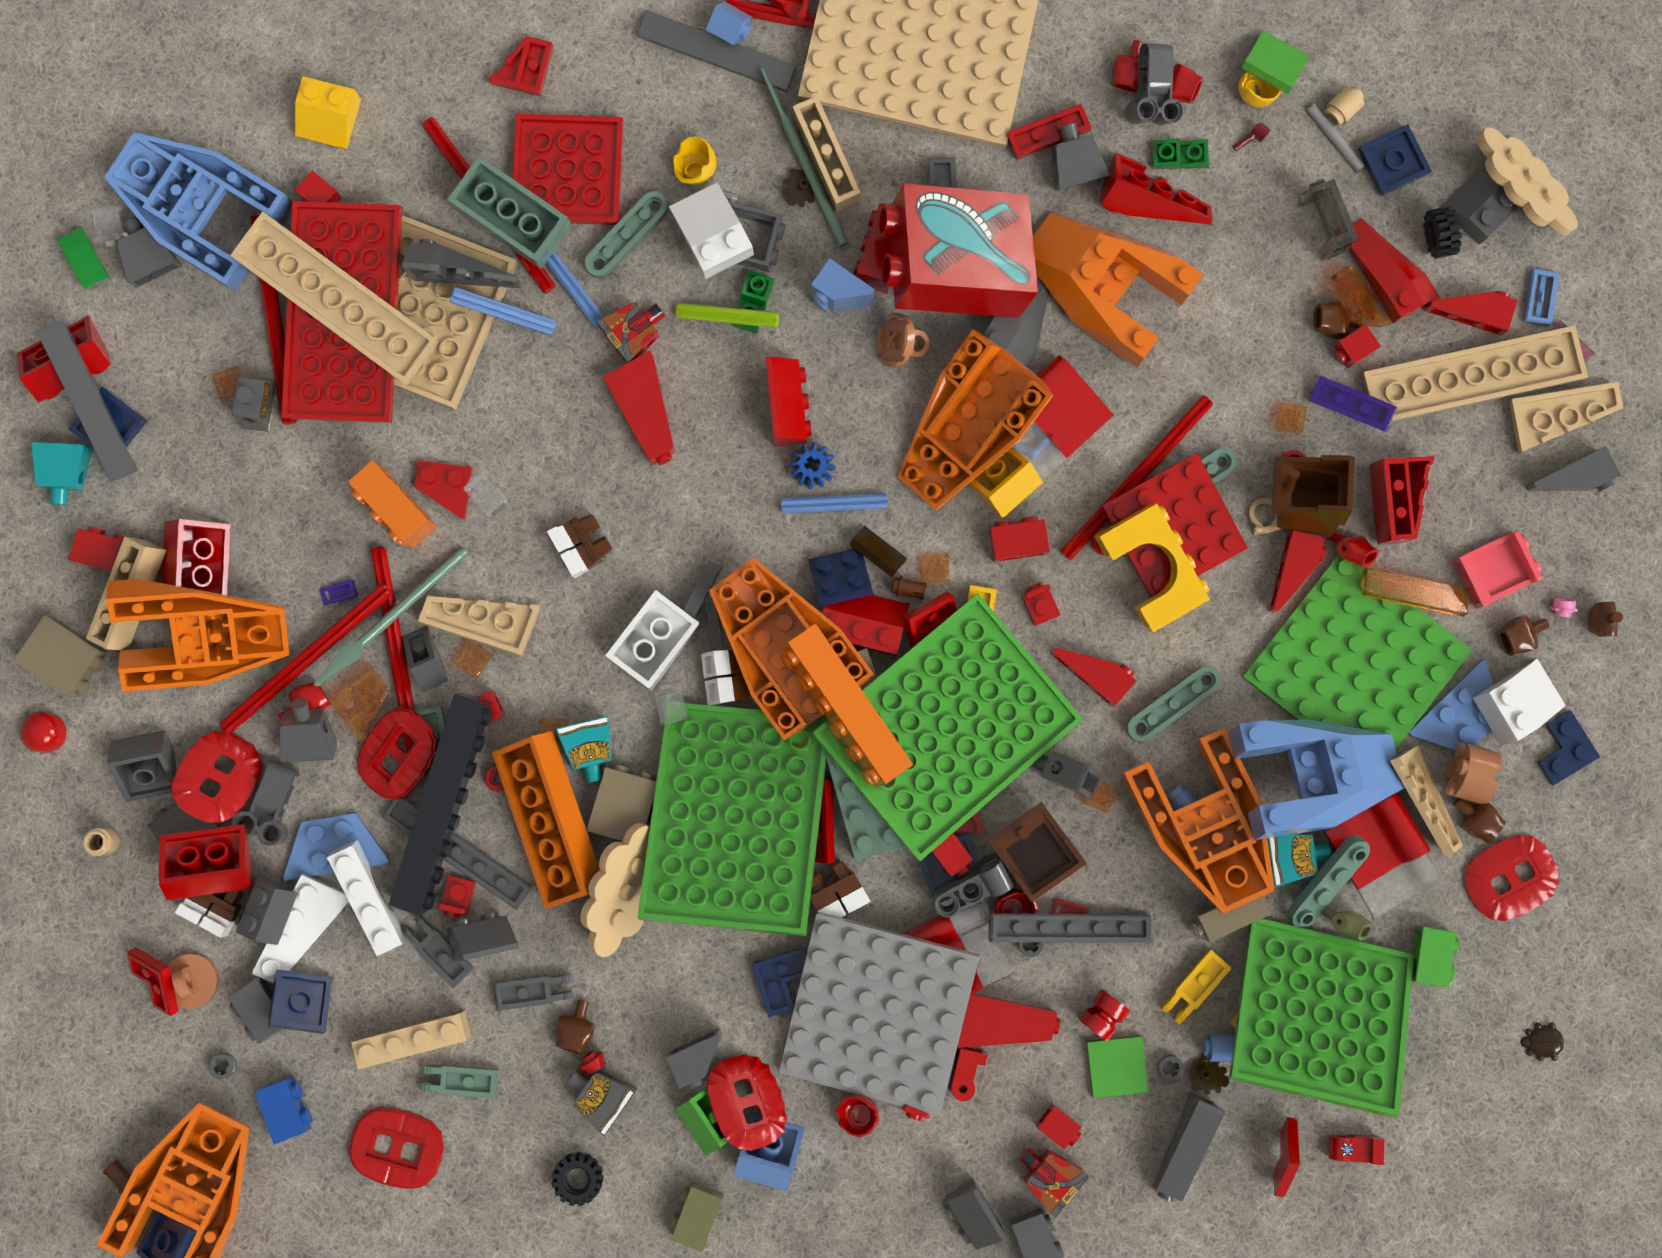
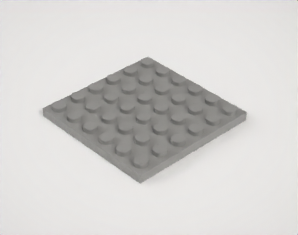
[779,912,980,1117]

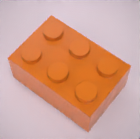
[348,460,438,549]

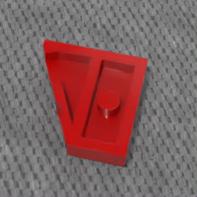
[414,461,473,519]
[903,591,957,649]

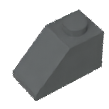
[402,626,448,692]

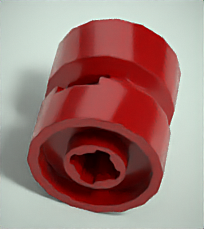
[1079,989,1130,1042]

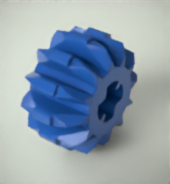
[790,442,836,489]

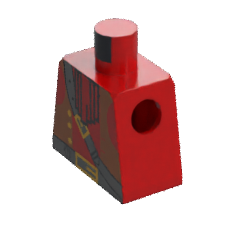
[596,302,665,364]
[1018,1148,1089,1218]

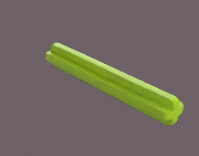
[676,303,780,328]

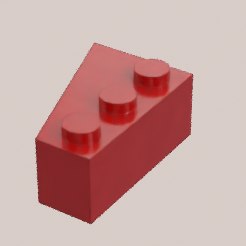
[853,203,891,294]
[1370,456,1435,545]

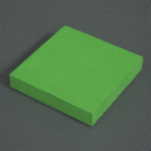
[1241,30,1309,94]
[1086,1036,1148,1098]

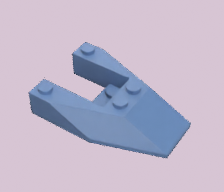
[104,132,292,292]
[1229,720,1405,840]

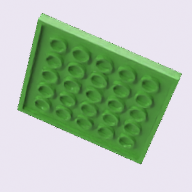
[1242,553,1473,749]
[1229,919,1414,1118]

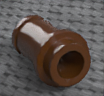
[891,575,927,600]
[103,1159,131,1194]

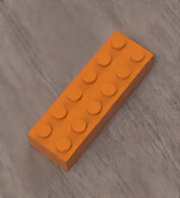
[780,624,913,788]
[492,731,600,910]

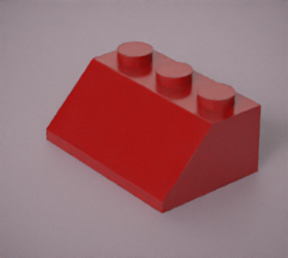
[17,315,111,403]
[765,357,812,447]
[162,519,230,595]
[822,595,909,656]
[159,824,252,900]

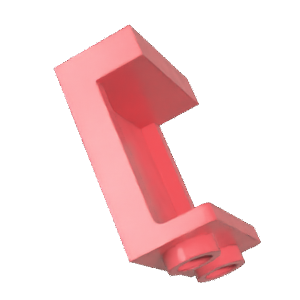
[1452,530,1542,609]

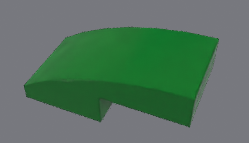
[1153,138,1209,169]
[57,228,109,289]
[731,270,775,334]

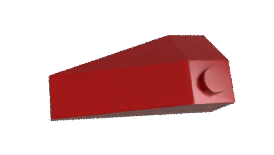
[1101,152,1213,225]
[1339,219,1440,324]

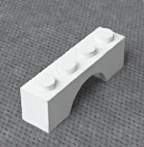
[327,839,406,956]

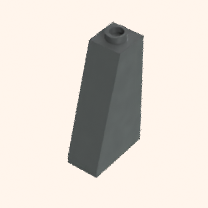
[1153,1093,1225,1202]

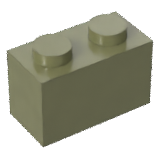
[669,1182,724,1252]

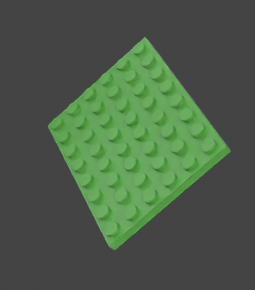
[811,593,1083,862]
[637,702,827,936]

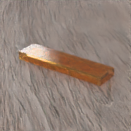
[1362,567,1469,617]

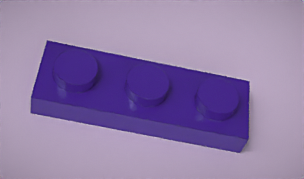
[1309,376,1397,432]

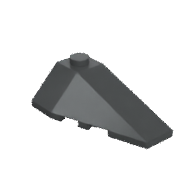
[402,239,522,289]
[984,278,1049,368]

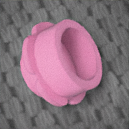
[1550,598,1578,617]

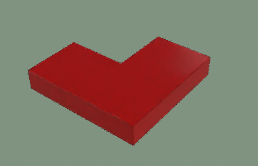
[127,947,179,1016]
[1273,1117,1300,1197]

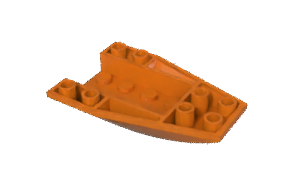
[897,329,1053,510]
[709,557,874,741]

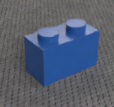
[255,1076,312,1145]

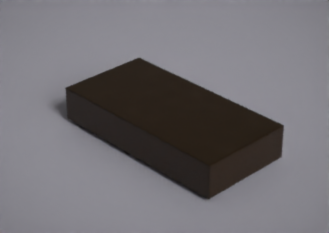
[849,526,907,577]

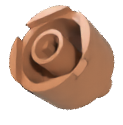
[1444,741,1502,804]

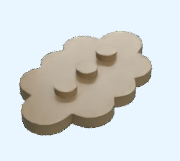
[1477,127,1578,236]
[580,823,650,957]

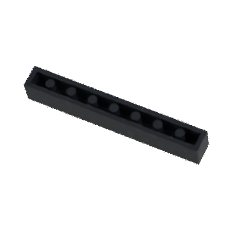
[388,693,493,916]

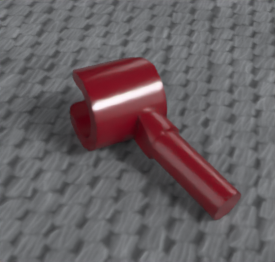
[1233,123,1270,151]

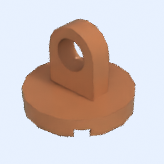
[877,313,929,368]
[168,953,219,1009]

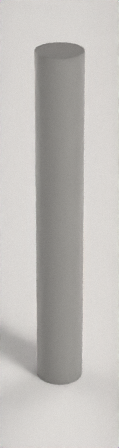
[1307,104,1365,173]

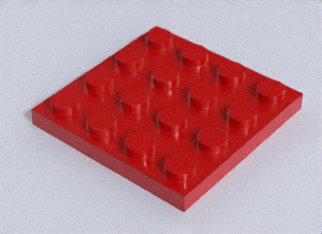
[513,113,624,225]
[1100,453,1248,598]

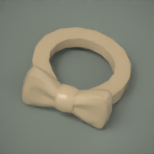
[1248,498,1282,535]

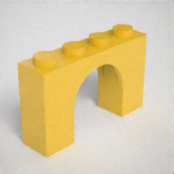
[1094,503,1210,632]

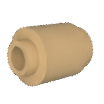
[1324,86,1364,127]
[83,828,120,856]

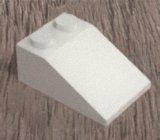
[669,183,754,279]
[605,590,700,691]
[1473,659,1566,745]

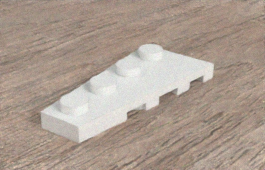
[252,873,349,983]

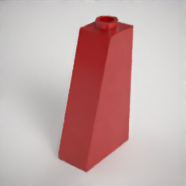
[603,351,675,466]
[957,993,1061,1048]

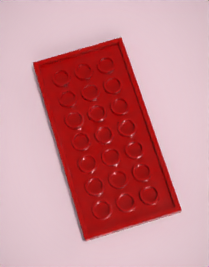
[281,201,403,423]

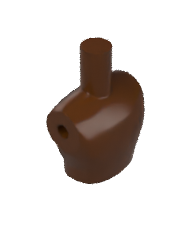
[1313,301,1366,339]
[1588,601,1623,637]
[1497,615,1549,656]
[1453,798,1506,843]
[555,1000,595,1054]

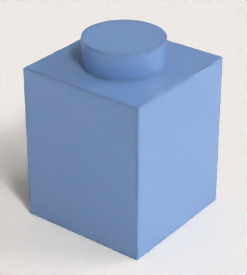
[706,2,752,45]

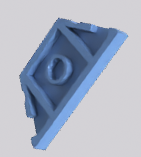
[1408,660,1494,751]
[283,813,390,881]

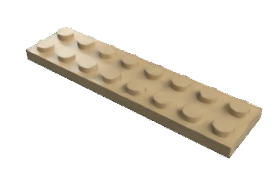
[230,211,440,385]
[1361,325,1588,422]

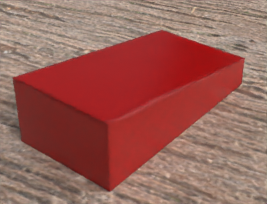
[1052,898,1089,914]

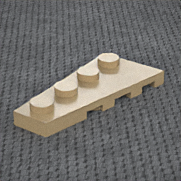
[1508,382,1623,454]
[418,596,541,657]
[1390,745,1463,856]

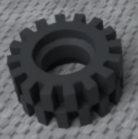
[1423,206,1462,259]
[551,1152,604,1206]

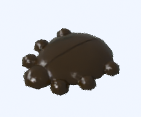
[782,168,814,207]
[1520,1022,1564,1061]
[1189,1054,1229,1095]

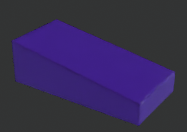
[320,580,358,606]

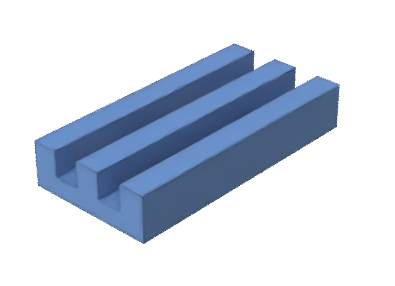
[1523,268,1560,326]

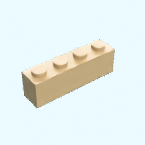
[793,96,861,212]
[86,537,166,651]
[351,1011,471,1069]

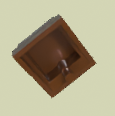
[1271,455,1355,537]
[987,802,1087,902]

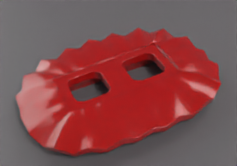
[357,707,438,800]
[172,731,262,823]
[1465,835,1559,921]
[707,1054,787,1150]
[349,1107,445,1189]

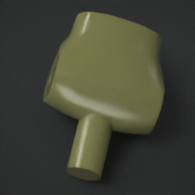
[1321,905,1373,941]

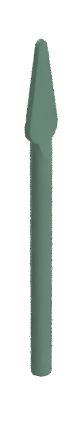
[761,68,848,247]
[314,547,468,686]

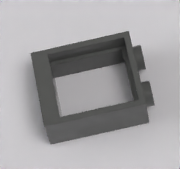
[728,201,786,272]

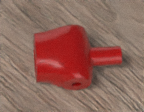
[1111,40,1143,93]
[1172,64,1203,104]
[1327,530,1379,567]
[278,681,331,721]

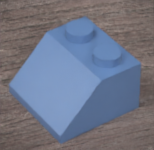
[811,259,875,312]
[733,1112,804,1192]

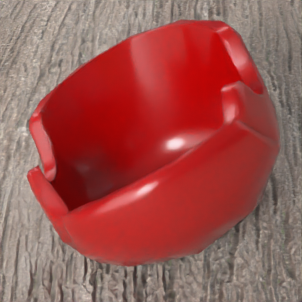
[20,711,67,753]
[994,889,1038,914]
[835,1094,879,1137]

